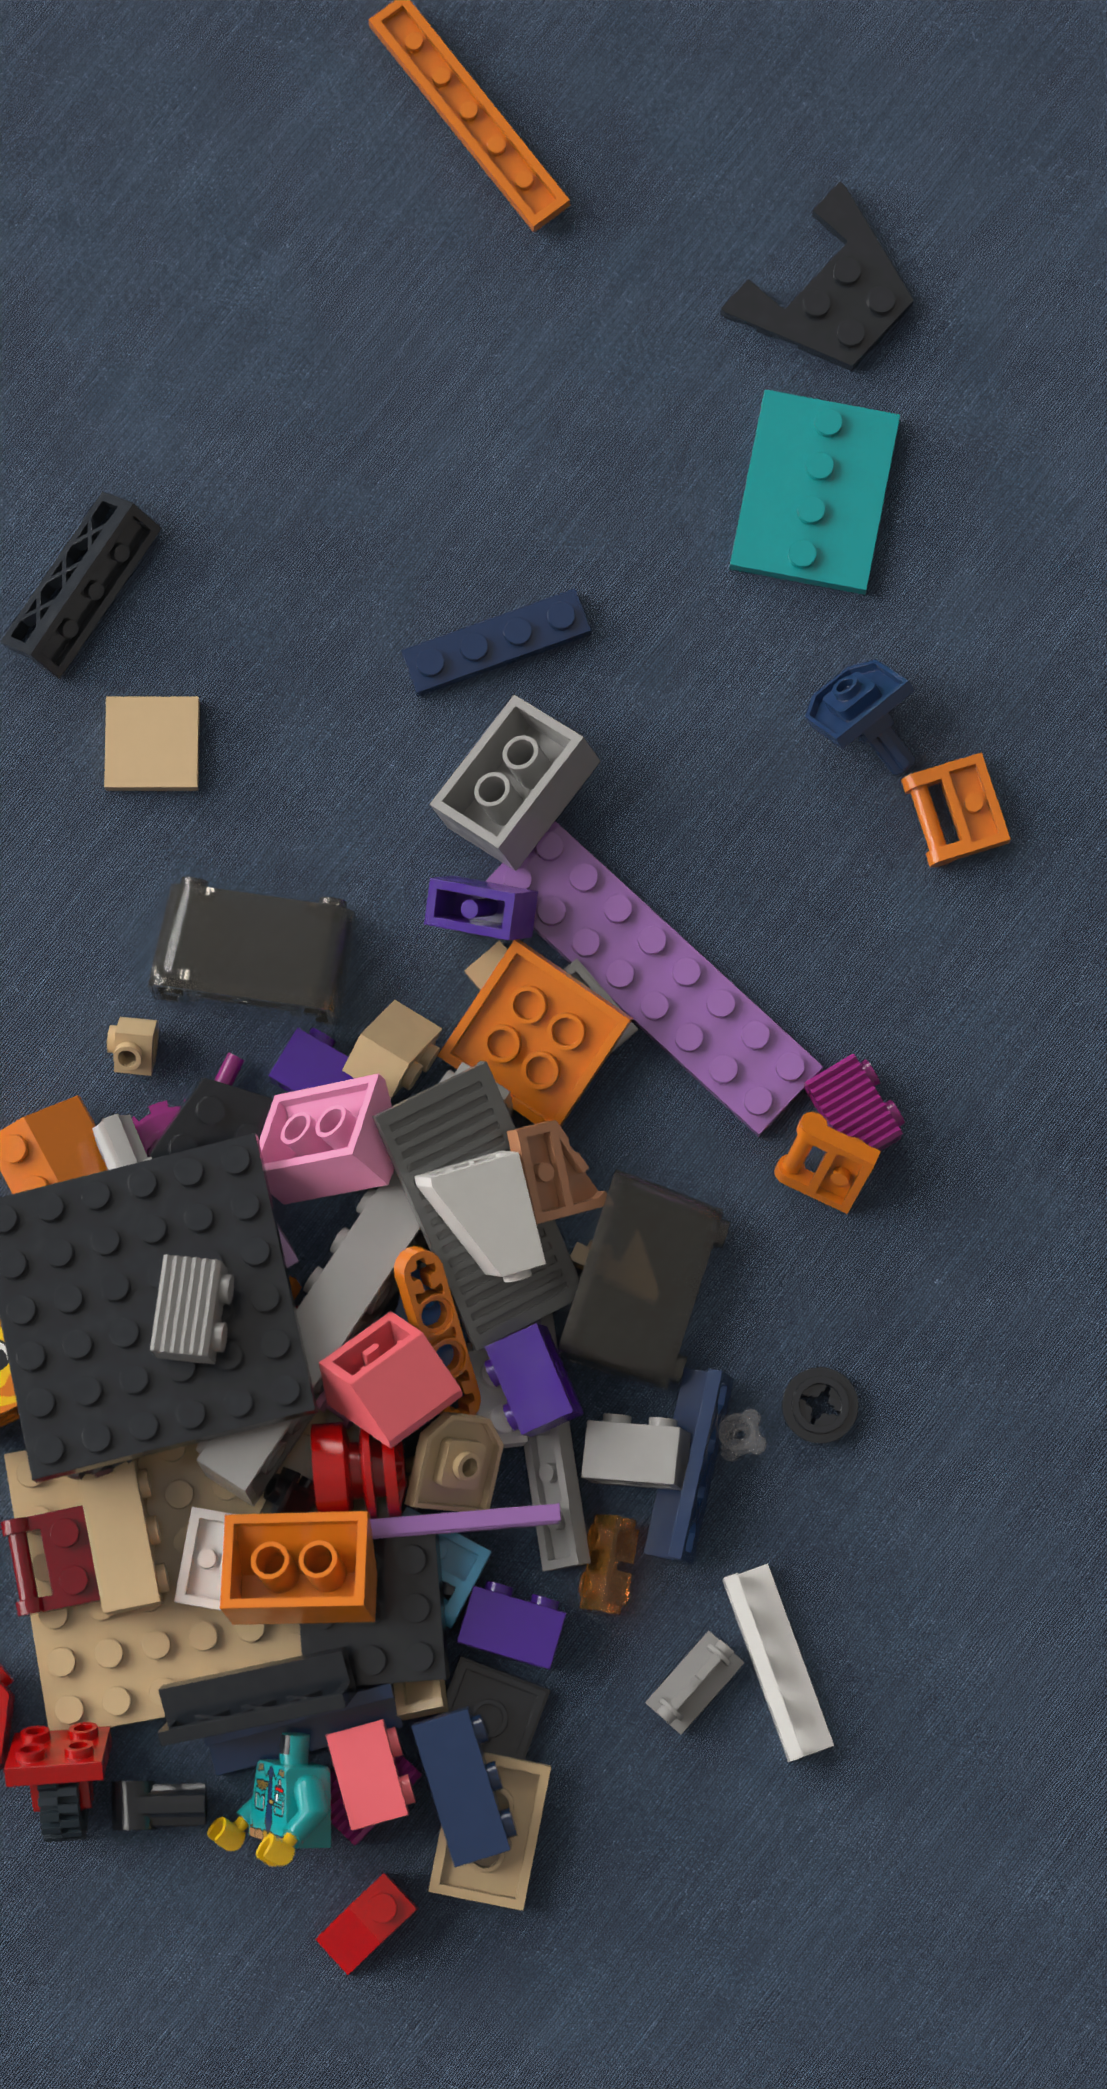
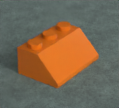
[0,1095,108,1194]
[220,1511,377,1625]

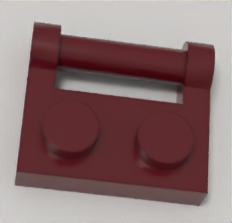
[0,1505,101,1617]

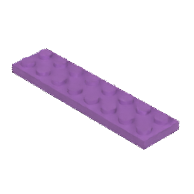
[486,821,823,1137]

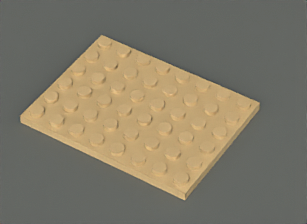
[4,1409,390,1731]

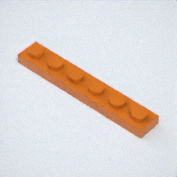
[368,0,570,232]

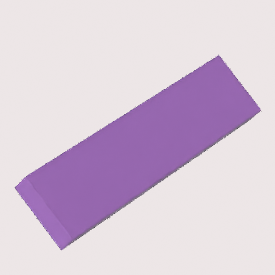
[370,1503,562,1540]

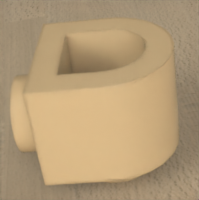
[107,1017,159,1076]

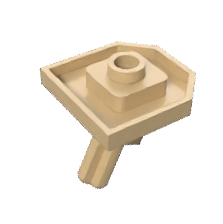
[405,1412,504,1512]

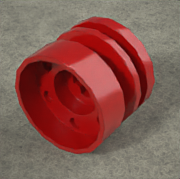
[311,1421,407,1519]

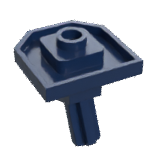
[805,659,915,776]

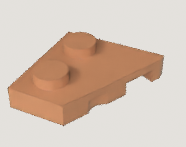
[507,1120,611,1224]

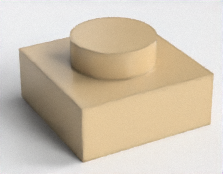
[393,1679,448,1721]

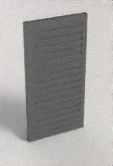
[372,1061,586,1351]

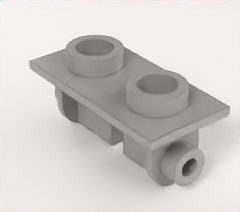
[645,1631,745,1735]

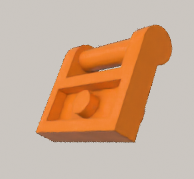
[901,752,1011,868]
[774,1112,881,1214]

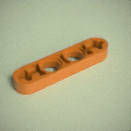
[394,1246,481,1415]

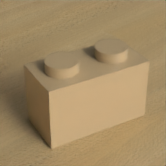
[342,1000,442,1100]

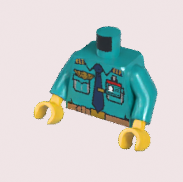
[207,1732,331,1866]

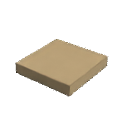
[104,697,200,791]

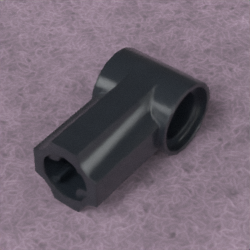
[112,1781,208,1831]

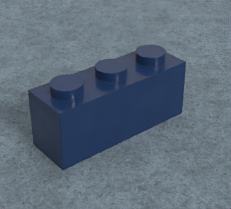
[411,1706,518,1867]

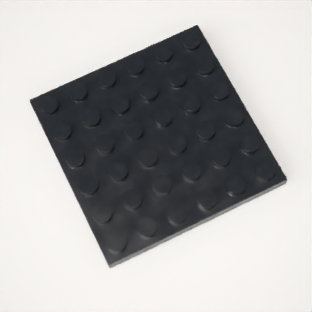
[0,1133,318,1483]

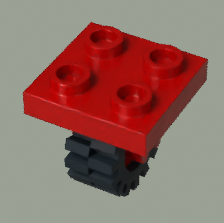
[4,1722,112,1843]

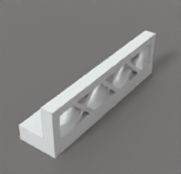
[722,1564,834,1762]

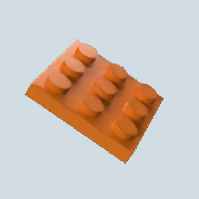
[437,939,633,1127]

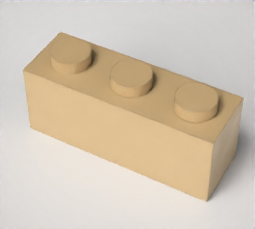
[78,1460,170,1615]

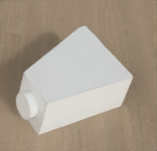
[414,1150,546,1282]

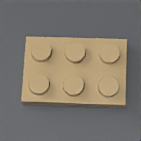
[428,1752,552,1911]

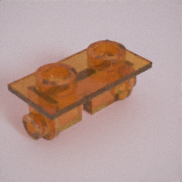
[579,1514,640,1615]

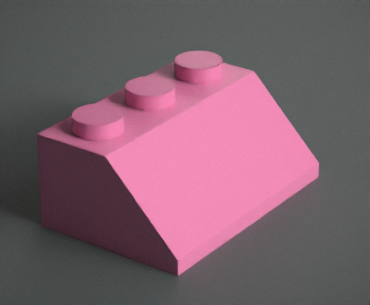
[259,1074,395,1205]

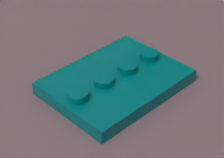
[730,389,900,595]

